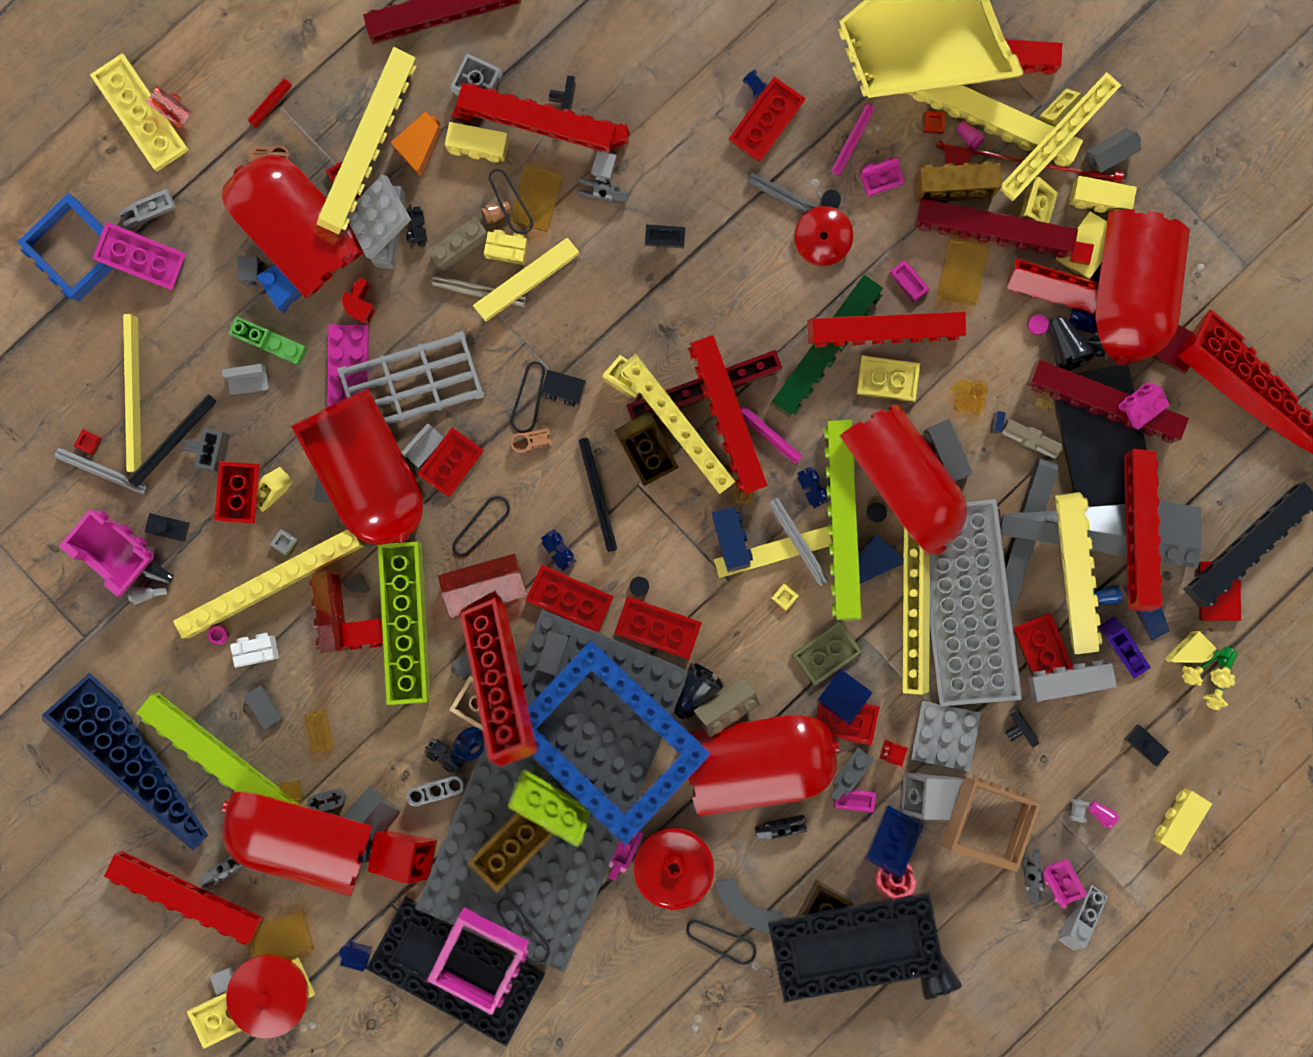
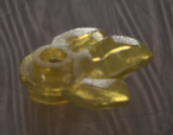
[951,380,988,416]

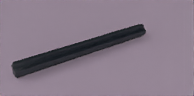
[128,394,216,487]
[578,438,617,552]

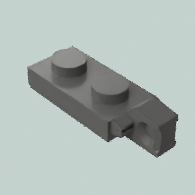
[830,748,874,801]

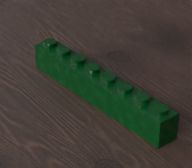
[770,274,883,417]

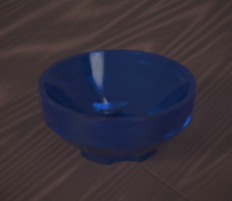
[452,727,485,761]

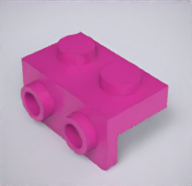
[859,157,905,197]
[1118,382,1170,429]
[1043,858,1087,909]

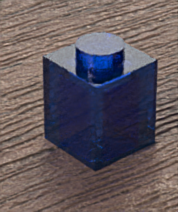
[339,941,372,972]

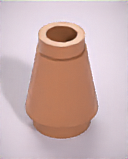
[481,201,512,224]

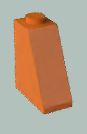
[390,111,441,177]

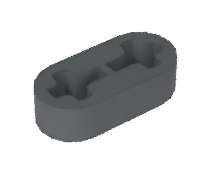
[307,788,346,812]

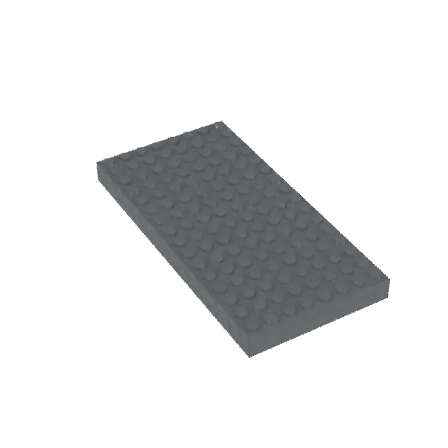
[415,609,688,972]

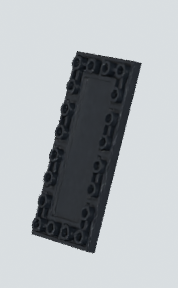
[1053,364,1147,507]
[768,892,945,1003]
[366,897,545,1046]

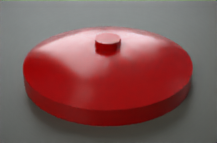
[634,827,714,910]
[226,954,309,1038]

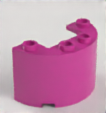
[59,509,154,597]

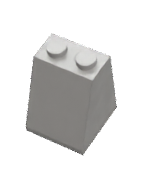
[901,773,964,820]

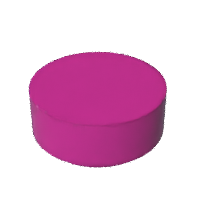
[1027,314,1049,335]
[207,625,229,645]

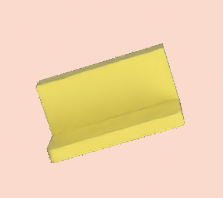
[1040,89,1082,127]

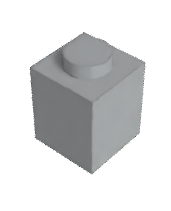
[591,150,617,184]

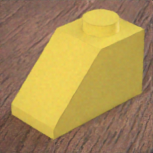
[257,467,293,512]
[1165,631,1217,663]

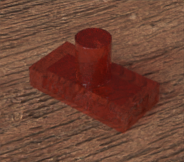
[145,86,192,128]

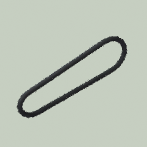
[488,169,533,235]
[511,361,545,433]
[452,496,510,556]
[496,897,550,965]
[686,920,757,965]

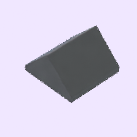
[344,786,400,841]

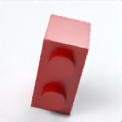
[341,619,383,650]

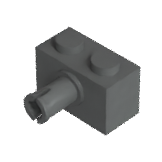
[181,428,230,472]

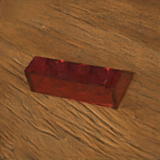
[438,553,528,619]
[309,570,348,653]

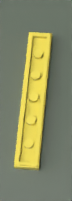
[473,238,579,322]
[714,526,833,578]

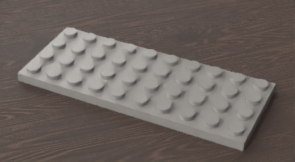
[930,499,1022,706]

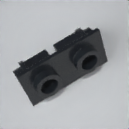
[406,205,427,249]
[424,739,466,774]

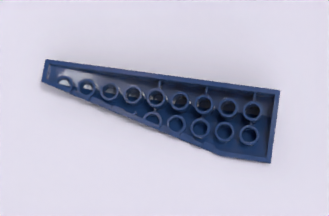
[42,673,208,851]

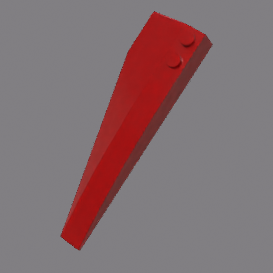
[1178,309,1313,454]

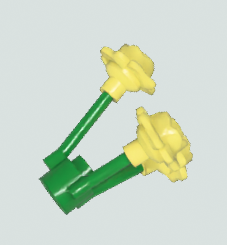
[1182,647,1238,710]

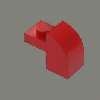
[342,277,376,325]

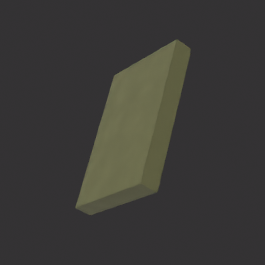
[791,621,863,687]

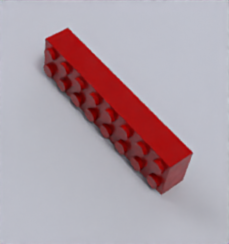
[460,598,537,767]

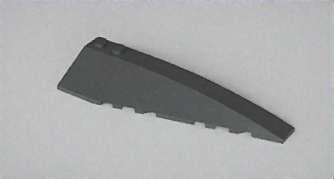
[1000,501,1202,568]

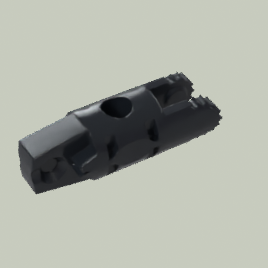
[755,815,807,839]

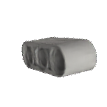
[406,774,466,806]

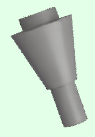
[128,586,168,605]

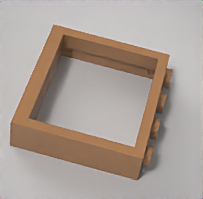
[941,776,1041,873]

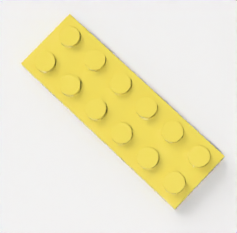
[90,53,189,172]
[187,957,315,1049]

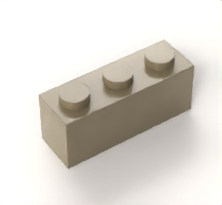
[428,217,487,272]
[694,679,760,737]

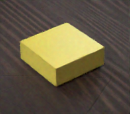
[771,583,799,611]

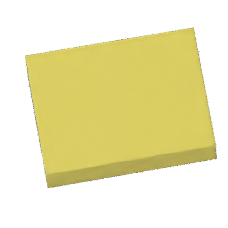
[1019,177,1058,223]
[602,355,641,401]

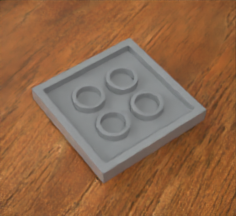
[346,174,411,259]
[910,700,981,772]

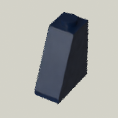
[858,534,904,584]

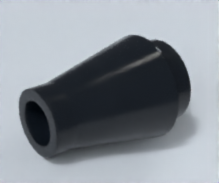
[141,561,174,585]

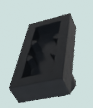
[549,75,576,111]
[645,224,685,248]
[144,513,190,542]
[1005,706,1040,748]
[1124,724,1169,767]

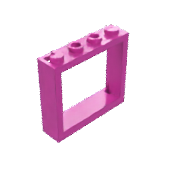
[427,907,529,1015]

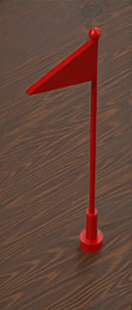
[936,141,1123,184]

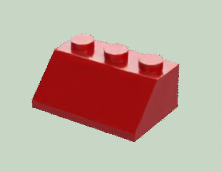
[214,461,260,524]

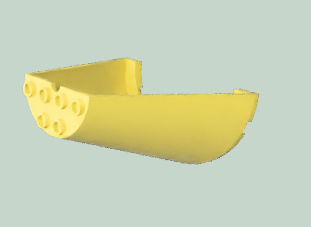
[838,0,1023,98]

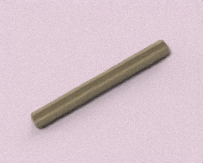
[431,275,527,307]

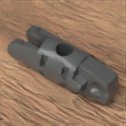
[577,178,629,204]
[1022,849,1044,902]
[199,856,246,887]

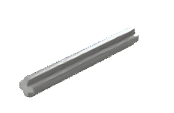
[55,448,148,494]
[769,498,828,586]

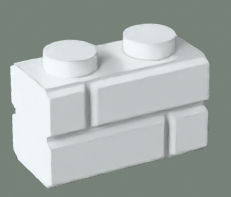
[230,633,279,668]

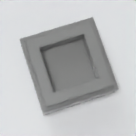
[270,529,298,556]
[210,967,233,995]

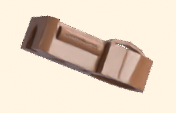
[249,146,291,162]
[511,429,552,454]

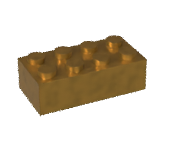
[913,161,1002,203]
[468,812,554,893]

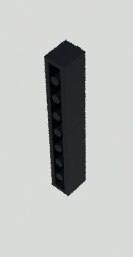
[1183,482,1313,607]

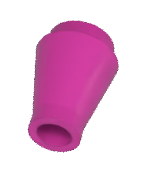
[956,121,985,150]
[1087,800,1120,829]

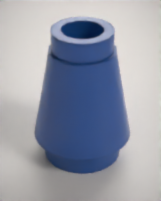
[1093,585,1122,605]

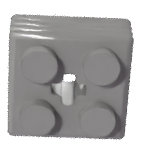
[450,54,502,95]

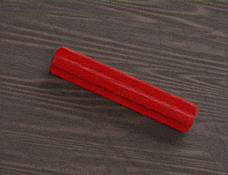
[247,78,292,128]

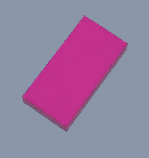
[889,260,930,303]
[834,789,876,813]

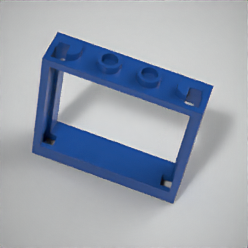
[17,193,114,301]

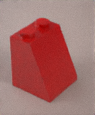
[367,830,437,884]

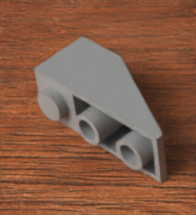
[1057,885,1108,951]

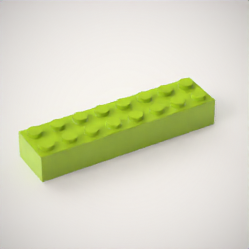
[378,542,431,705]

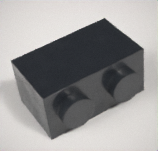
[541,370,587,407]

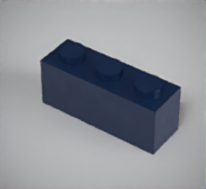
[712,507,753,573]

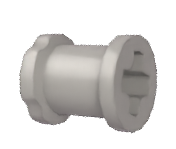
[1068,799,1090,823]

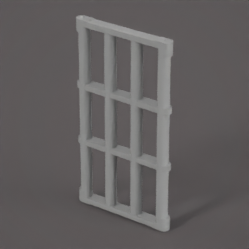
[337,331,484,425]

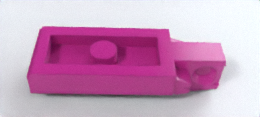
[608,830,644,881]

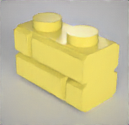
[484,230,528,265]

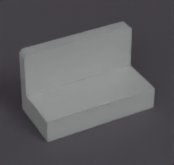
[222,364,270,396]
[401,424,444,468]

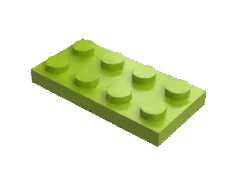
[508,770,591,846]

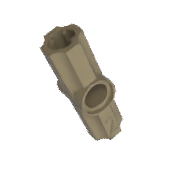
[1000,419,1062,460]

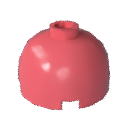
[874,859,916,899]

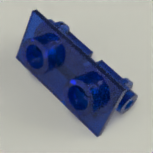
[1069,308,1098,334]
[797,467,828,508]
[541,529,577,571]

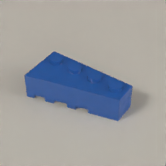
[256,264,301,314]

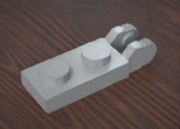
[118,189,177,229]

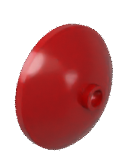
[794,206,853,266]

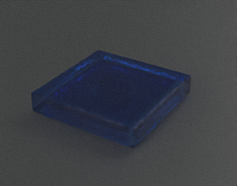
[817,669,873,725]

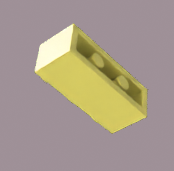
[445,122,509,163]
[1069,176,1137,213]
[1153,788,1212,855]

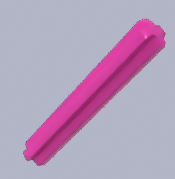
[831,104,875,176]
[740,406,802,464]

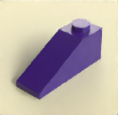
[1098,616,1151,678]

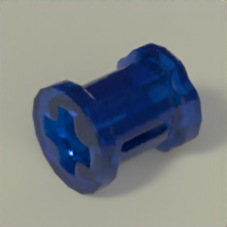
[742,69,768,97]

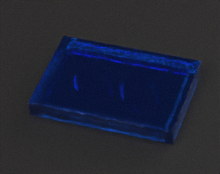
[865,805,923,879]

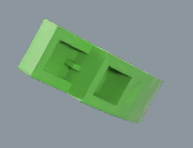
[228,316,308,366]

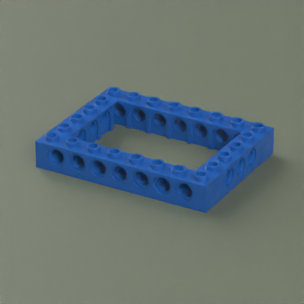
[528,641,710,845]

